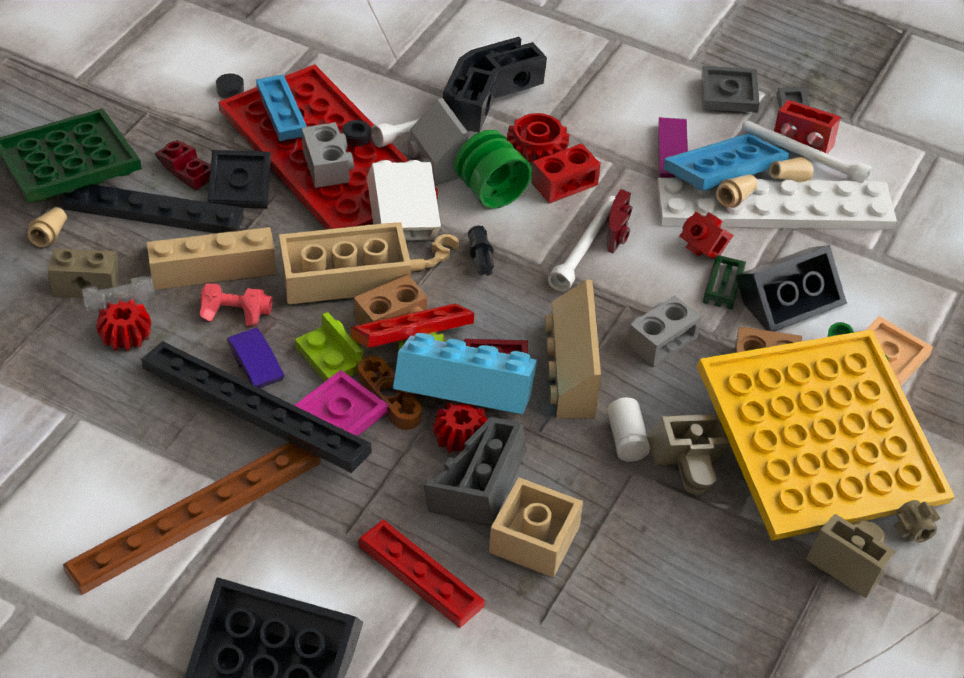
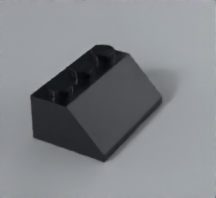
[735,245,847,331]

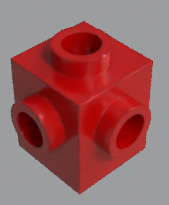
[679,211,734,259]

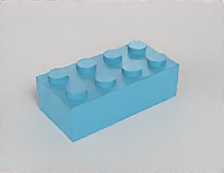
[393,333,537,414]

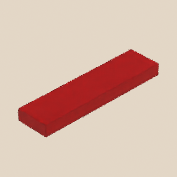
[351,303,474,348]
[358,519,485,628]

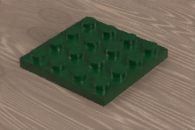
[0,108,142,203]

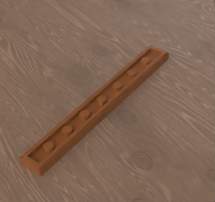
[63,442,321,595]

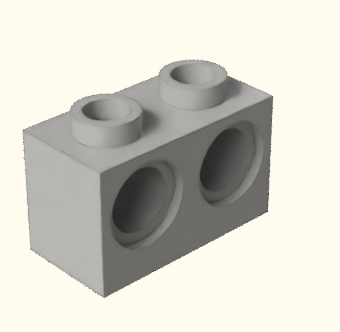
[302,122,354,188]
[627,296,701,367]

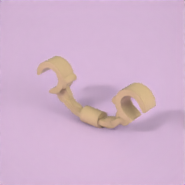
[410,234,459,272]

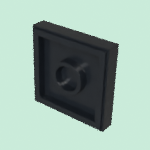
[207,150,272,209]

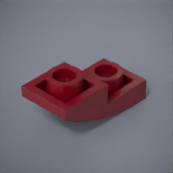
[155,140,211,190]
[607,189,633,254]

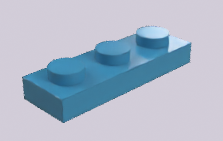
[256,74,307,141]

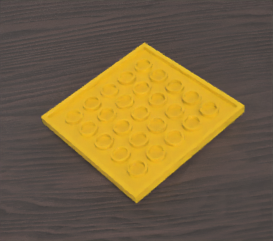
[696,330,955,541]

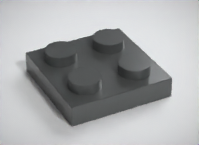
[701,66,760,113]

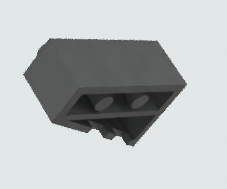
[423,417,526,525]

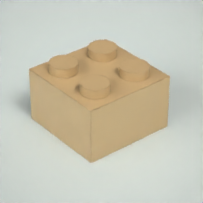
[489,477,583,578]

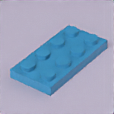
[664,133,789,191]

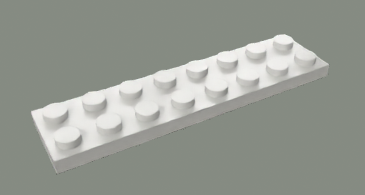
[657,178,897,230]

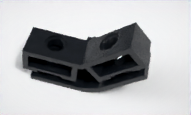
[443,36,547,133]

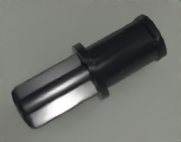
[468,225,494,276]

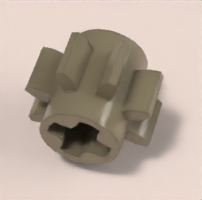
[894,500,940,543]

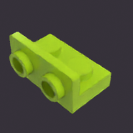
[295,312,364,382]

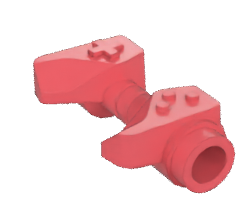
[200,283,273,327]

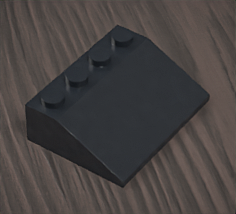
[184,577,363,678]

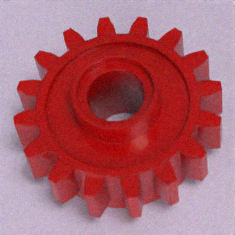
[507,113,569,163]

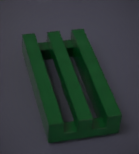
[703,255,746,310]

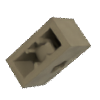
[48,248,120,300]

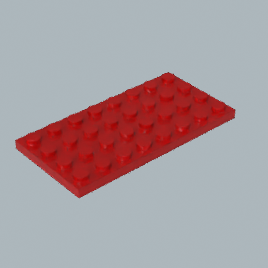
[218,64,438,230]

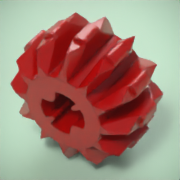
[96,299,152,351]
[433,402,488,454]

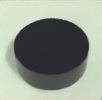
[216,73,244,98]
[342,120,371,147]

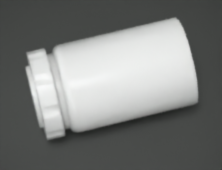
[607,397,650,462]

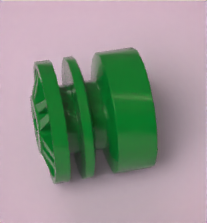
[454,130,532,209]

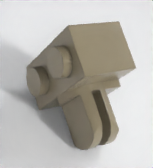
[647,414,730,495]
[806,514,896,598]

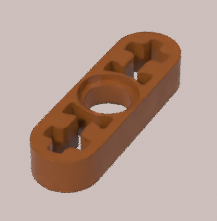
[358,356,422,430]

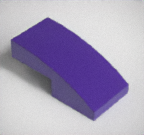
[227,327,284,388]

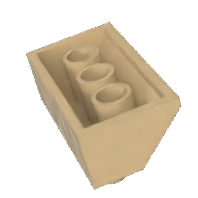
[279,222,411,305]
[147,227,276,290]
[545,280,601,418]

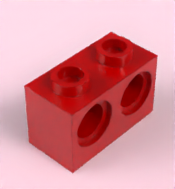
[774,100,841,154]
[531,143,601,204]

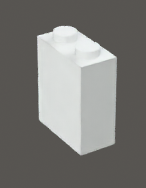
[367,160,441,241]

